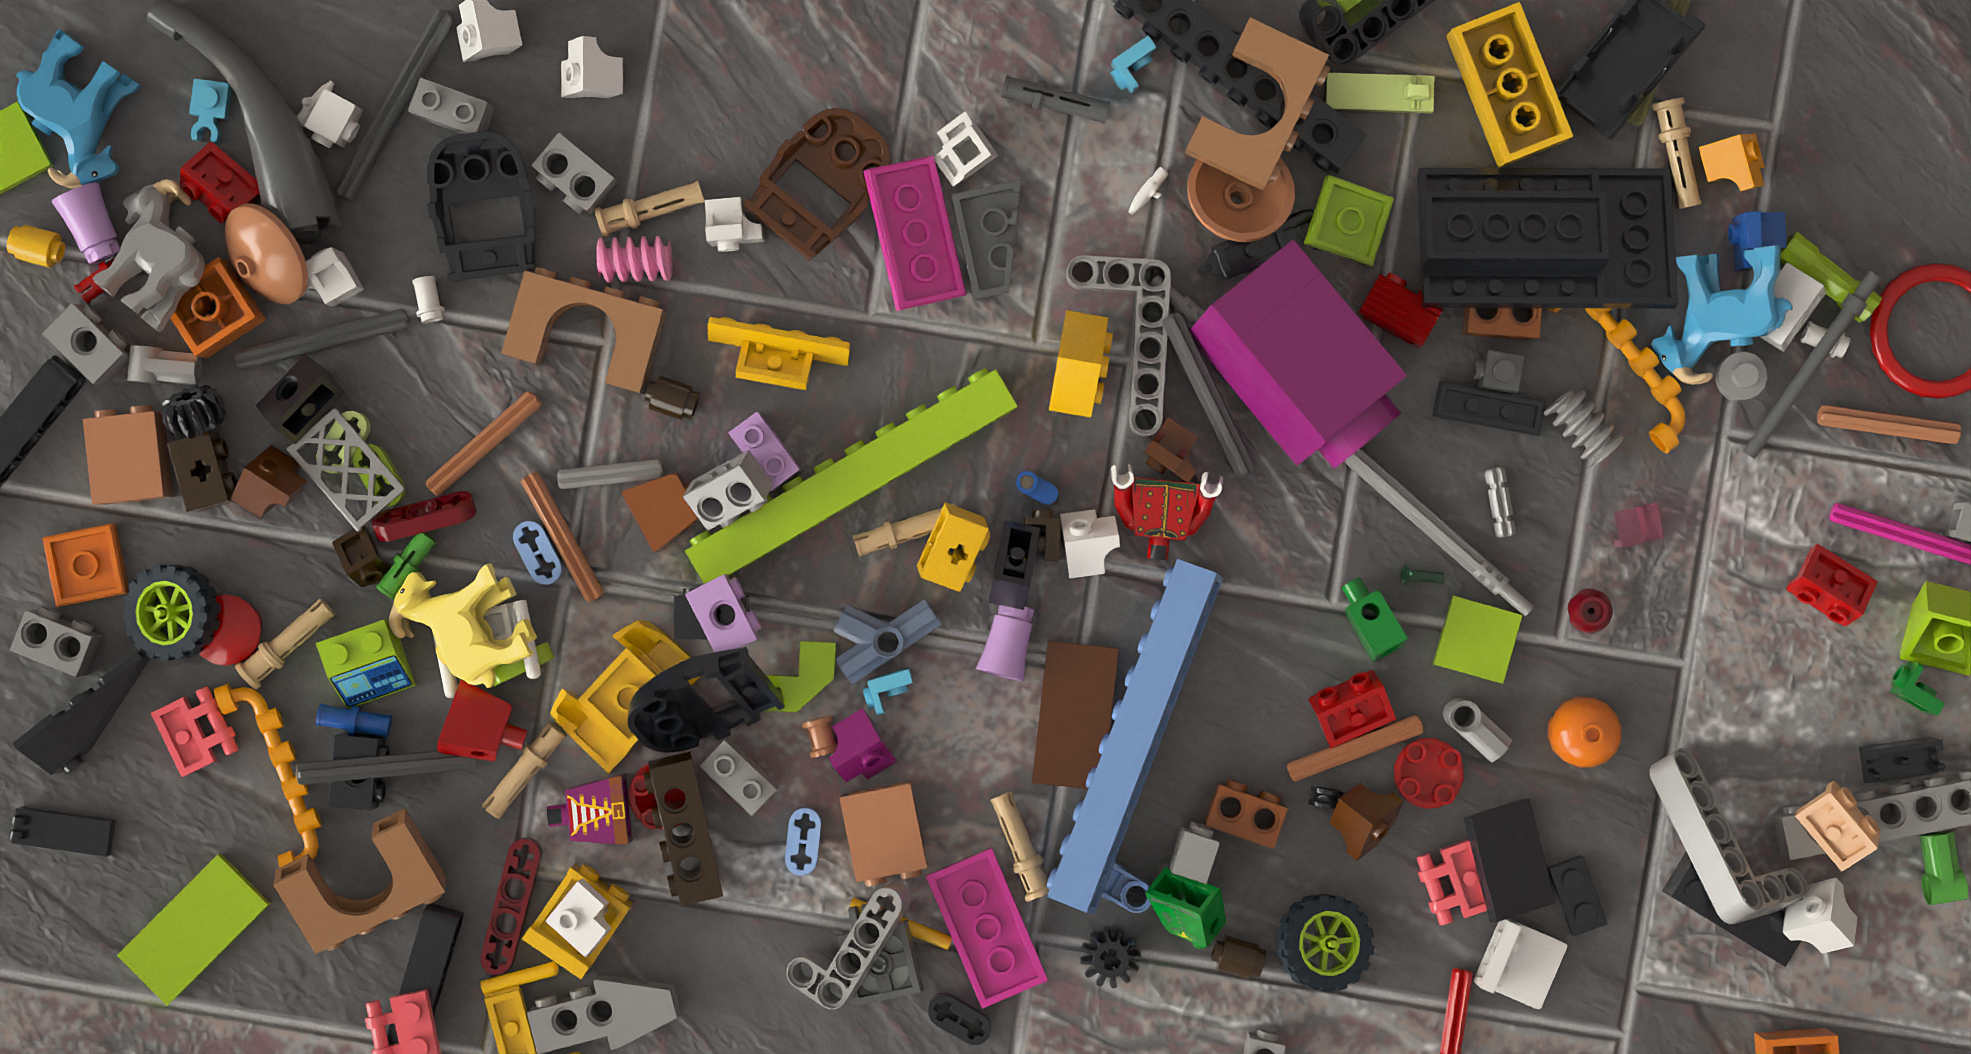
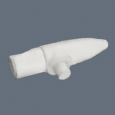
[297,80,334,128]
[1128,167,1168,215]

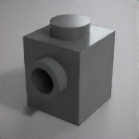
[1473,350,1524,394]

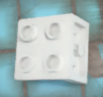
[1473,918,1567,1009]

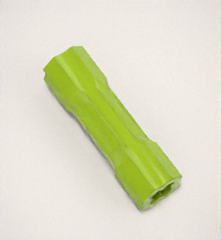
[1780,232,1882,323]

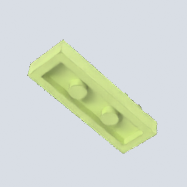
[1325,73,1435,114]

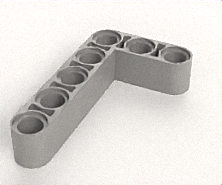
[1066,255,1171,437]
[1650,748,1808,924]

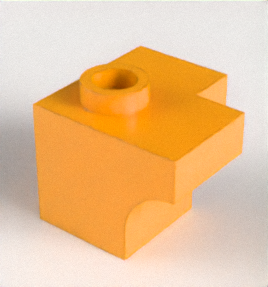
[1699,133,1765,191]

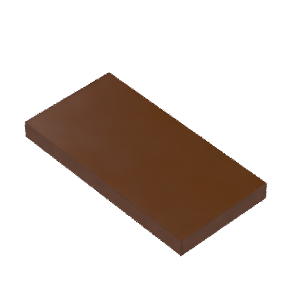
[1032,640,1119,789]

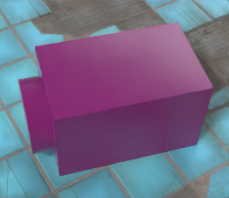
[1190,240,1407,469]

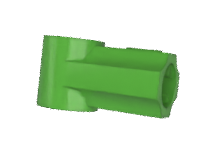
[1919,831,1968,905]

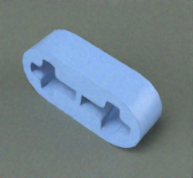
[513,521,564,585]
[785,806,822,876]

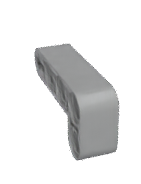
[786,882,911,1010]

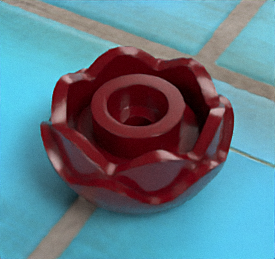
[1567,588,1613,633]

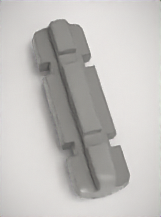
[1485,467,1516,538]

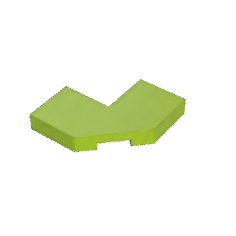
[765,641,837,713]

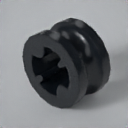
[1308,786,1343,809]

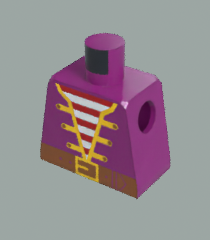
[547,773,633,845]

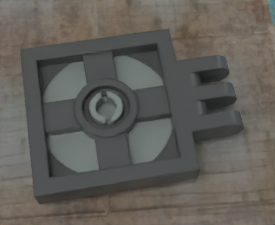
[837,904,924,1006]

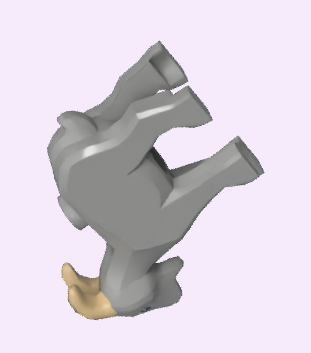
[92,179,205,333]

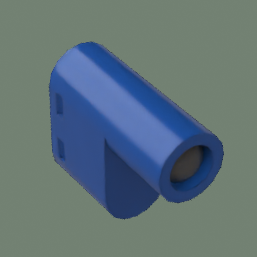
[1016,471,1058,505]

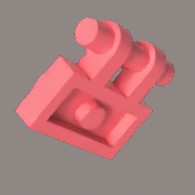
[151,686,239,777]
[1416,839,1487,925]
[365,989,441,1054]

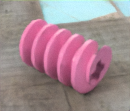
[596,236,673,283]

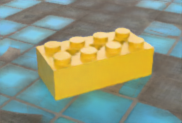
[1446,2,1573,168]

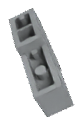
[527,974,681,1054]

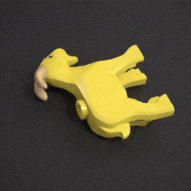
[388,563,537,688]

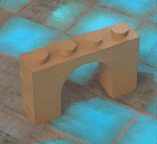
[1185,17,1331,191]
[501,267,667,394]
[273,808,446,954]

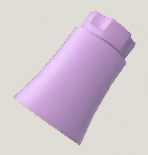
[51,182,121,265]
[976,605,1034,682]

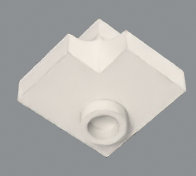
[456,0,522,62]
[561,36,623,98]
[934,111,998,187]
[705,197,765,252]
[306,247,364,307]
[1060,509,1120,579]
[1783,878,1858,953]
[546,879,611,957]

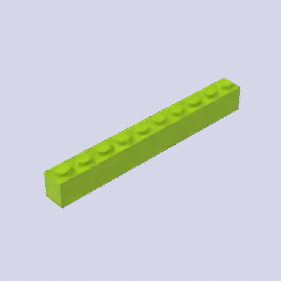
[685,368,1018,584]

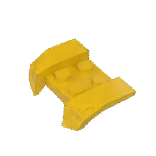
[550,620,701,774]

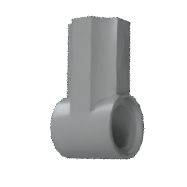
[127,345,203,385]
[1443,697,1513,763]

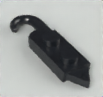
[1197,209,1318,280]

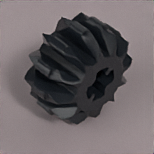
[160,385,226,439]
[1080,926,1141,988]

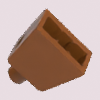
[621,473,699,552]

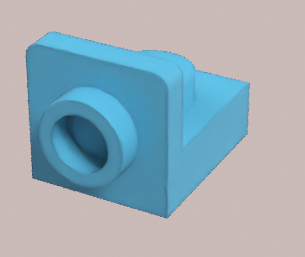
[1110,36,1156,94]
[863,667,914,715]

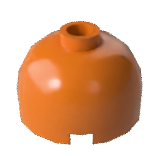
[1548,696,1622,768]

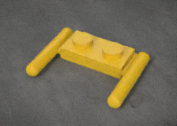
[481,962,581,1054]

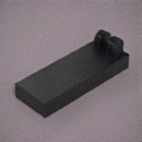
[9,807,116,857]

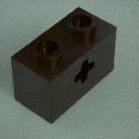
[167,431,238,513]

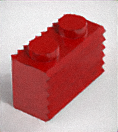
[1356,272,1443,349]

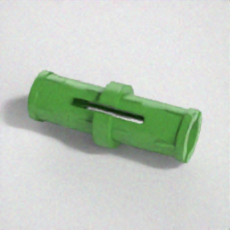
[376,532,437,600]

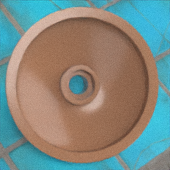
[1187,157,1295,242]
[224,204,308,304]

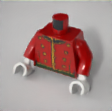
[1111,464,1223,561]

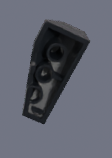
[12,651,151,775]
[1662,851,1802,967]

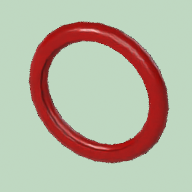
[1870,263,1971,399]

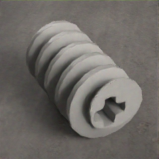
[1544,388,1623,467]

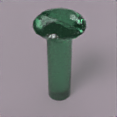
[1400,564,1444,585]

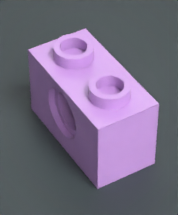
[728,412,803,492]
[685,574,762,652]

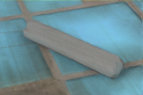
[557,459,664,489]

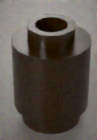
[645,376,700,420]
[1211,935,1266,979]

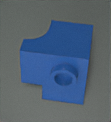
[1728,211,1787,271]

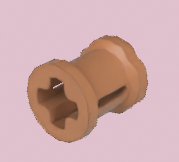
[802,715,838,758]

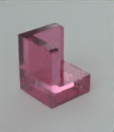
[1614,503,1665,547]

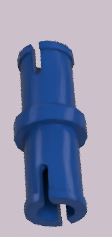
[316,703,392,738]

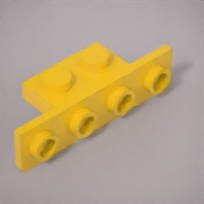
[708,317,850,390]

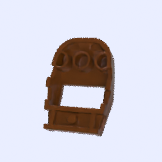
[744,108,890,262]

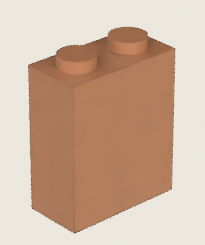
[83,405,174,505]
[839,781,928,886]

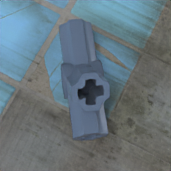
[834,599,942,685]

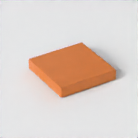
[42,523,129,607]

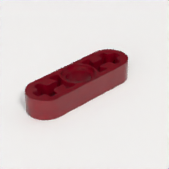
[371,491,477,542]

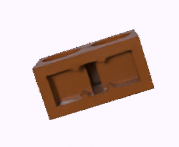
[1462,308,1542,341]
[1203,779,1288,849]

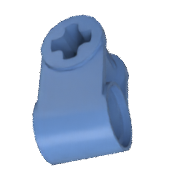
[1102,861,1151,913]

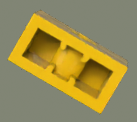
[917,502,990,592]

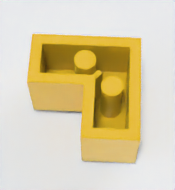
[1049,310,1113,417]

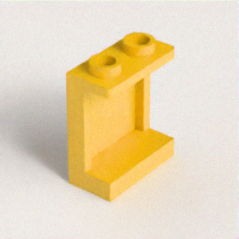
[522,863,634,979]

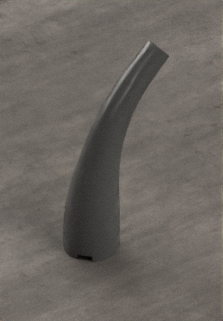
[147,0,341,244]

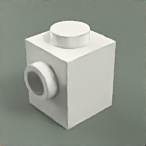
[304,88,364,149]

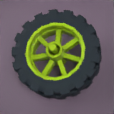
[122,564,221,661]
[1275,894,1375,992]

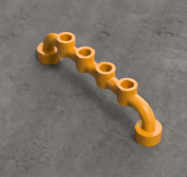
[1548,308,1686,454]
[214,683,322,867]

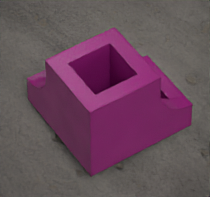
[829,708,898,783]

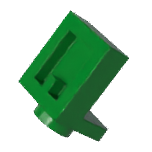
[1889,662,1945,716]

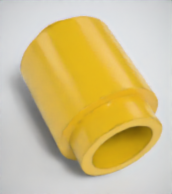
[7,224,65,268]

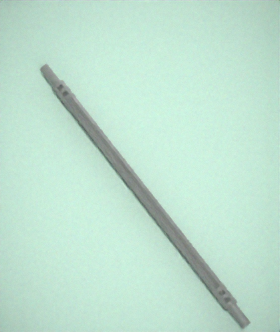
[1149,275,1534,616]

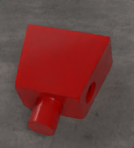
[437,680,528,761]

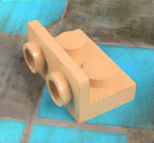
[1795,780,1880,871]

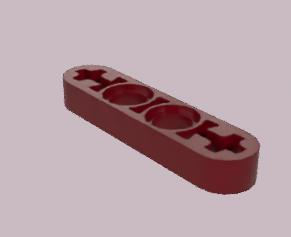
[480,837,543,975]

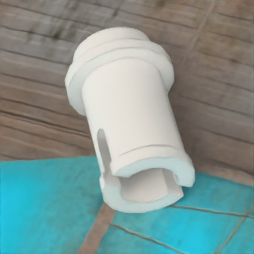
[412,276,445,323]
[1800,321,1850,358]

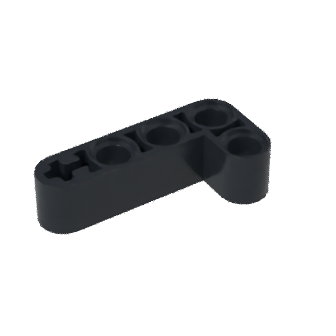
[1299,0,1435,66]

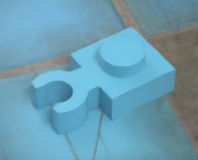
[189,79,232,144]

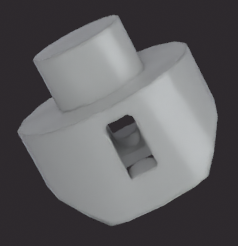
[1715,352,1767,401]

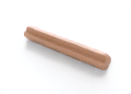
[425,391,542,495]
[1817,405,1962,444]
[521,472,604,602]
[1287,715,1424,781]

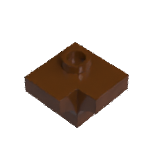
[1142,417,1198,483]
[231,445,307,518]
[1329,783,1404,861]

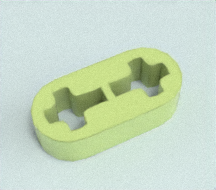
[316,411,370,474]

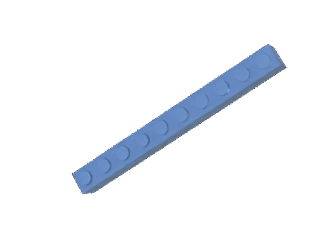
[1047,559,1224,914]

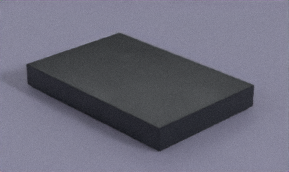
[1463,798,1556,922]

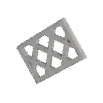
[287,408,406,532]

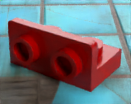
[180,141,260,223]
[1786,543,1878,626]
[1308,670,1396,748]

